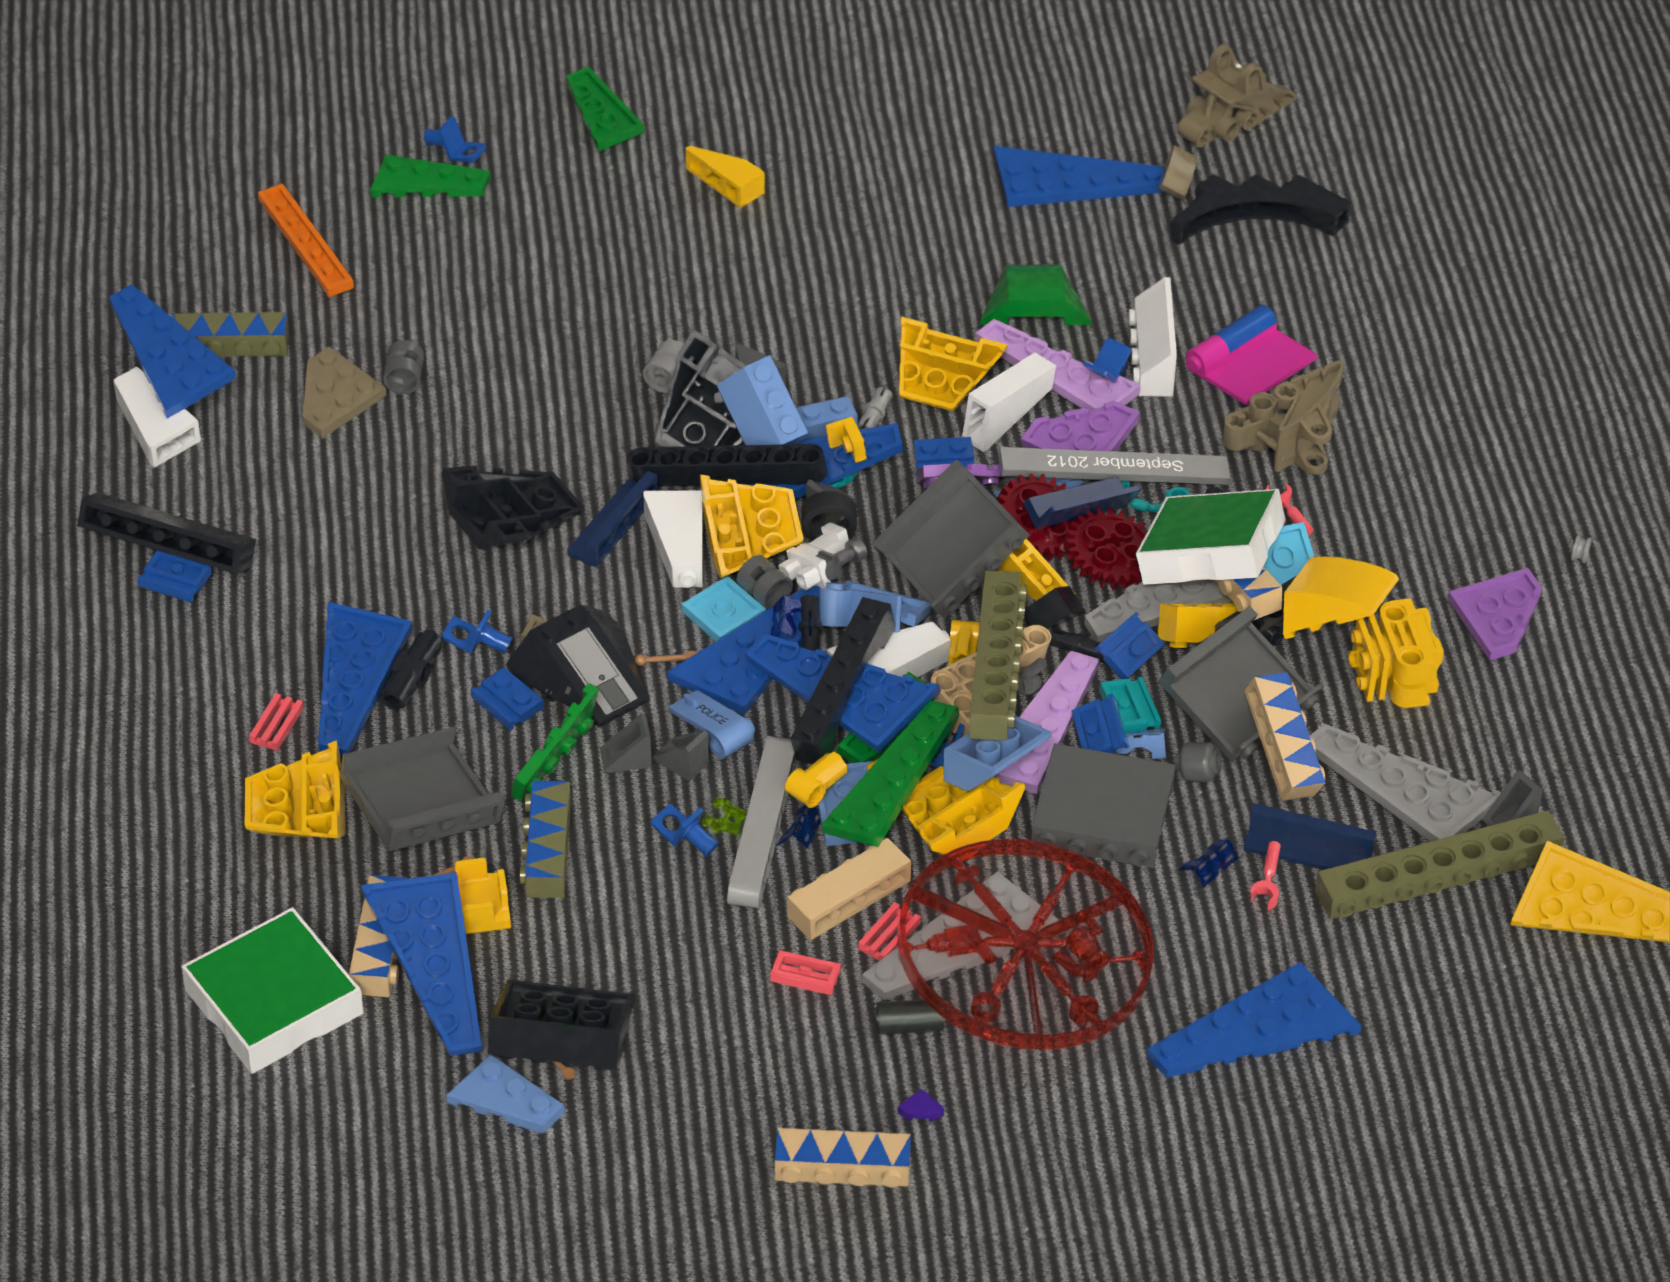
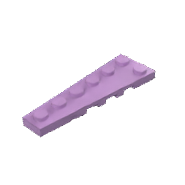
[975,319,1141,410]
[993,651,1099,794]

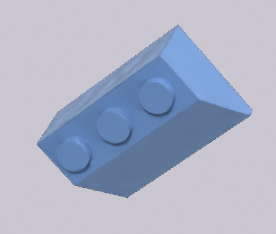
[717,355,808,445]
[796,396,857,439]
[944,716,1052,791]

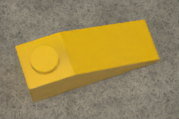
[686,146,765,208]
[995,539,1075,601]
[1158,603,1238,648]

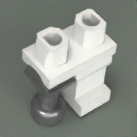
[778,522,867,590]

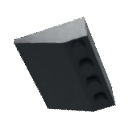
[488,979,635,1071]

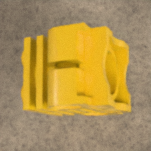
[1348,598,1444,708]

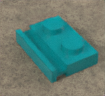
[1099,677,1161,733]

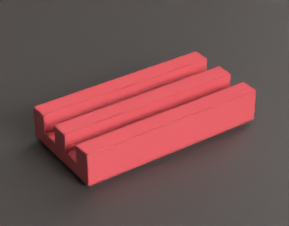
[249,693,304,751]
[858,902,921,961]
[770,950,841,995]

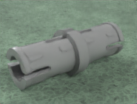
[857,387,893,430]

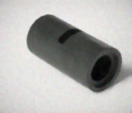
[876,998,944,1035]

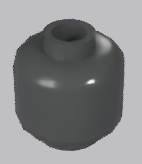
[1174,742,1222,782]

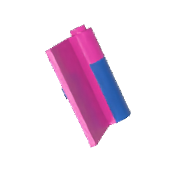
[1185,304,1318,406]

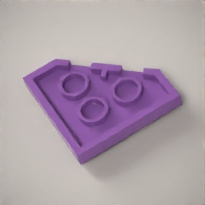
[1021,401,1140,452]
[916,464,1005,489]
[1448,568,1542,661]

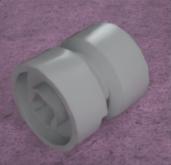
[643,340,684,393]

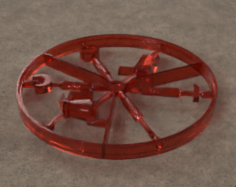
[897,839,1154,1050]

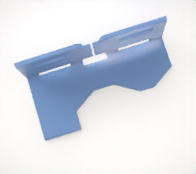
[1116,729,1166,759]

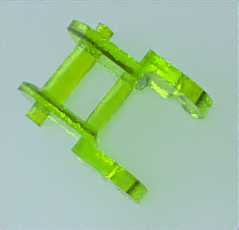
[702,798,747,835]

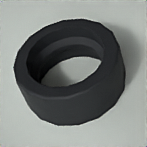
[801,491,857,541]

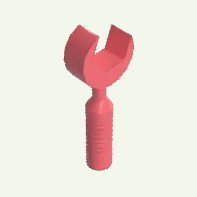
[1266,484,1314,536]
[1250,841,1281,910]

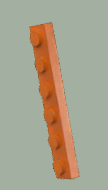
[258,183,354,297]

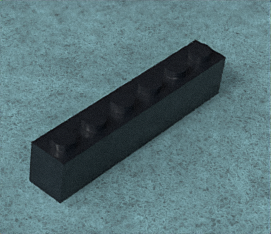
[77,492,256,574]

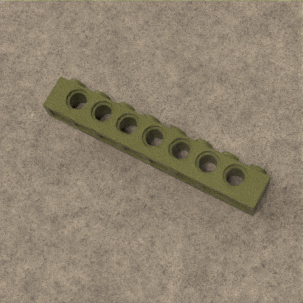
[970,571,1027,741]
[1315,810,1565,920]

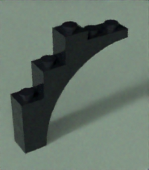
[1171,174,1351,245]

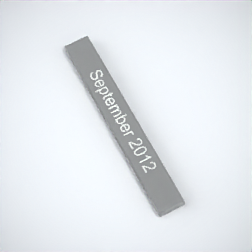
[998,447,1230,485]

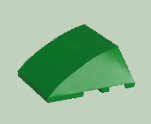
[980,264,1092,325]

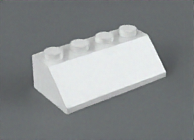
[1128,277,1177,396]

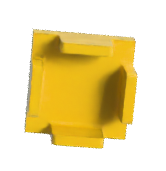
[454,858,511,934]

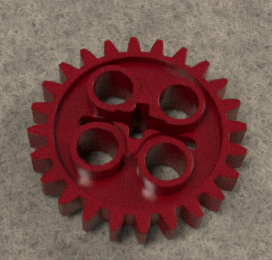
[996,473,1076,561]
[1064,508,1148,590]

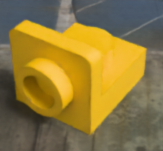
[825,417,867,463]

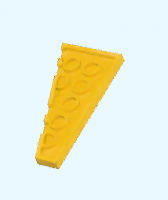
[1510,841,1670,942]

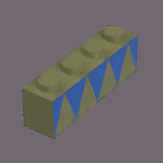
[173,312,289,357]
[520,781,571,898]

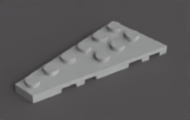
[1084,579,1233,642]
[1309,724,1502,842]
[862,871,1066,1001]

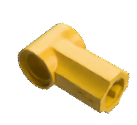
[948,619,980,665]
[785,751,847,808]

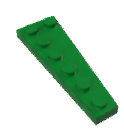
[821,700,959,847]

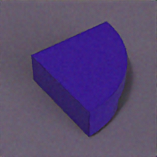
[897,1089,944,1121]

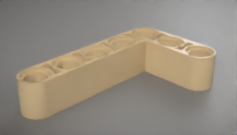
[930,625,1051,737]

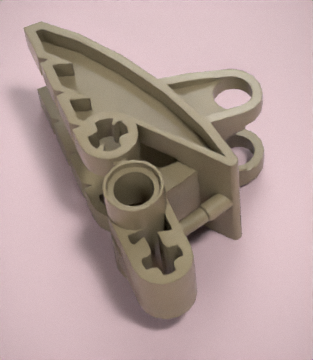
[1177,44,1297,148]
[1223,360,1345,475]

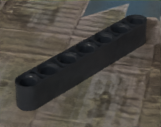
[627,444,828,486]

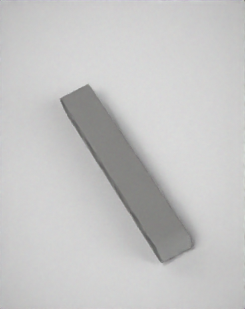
[727,736,797,909]

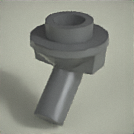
[1017,657,1047,695]

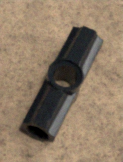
[380,629,443,711]

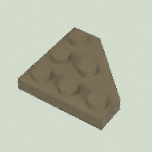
[302,347,387,439]

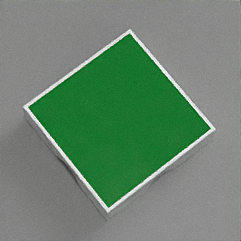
[1136,489,1285,585]
[181,907,364,1074]

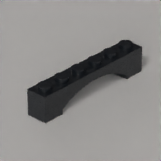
[790,597,895,764]

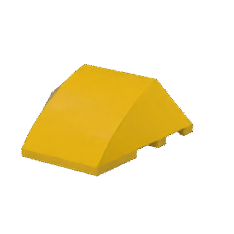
[899,317,1008,412]
[700,475,803,578]
[1283,557,1399,639]
[245,740,346,839]
[901,766,1025,860]

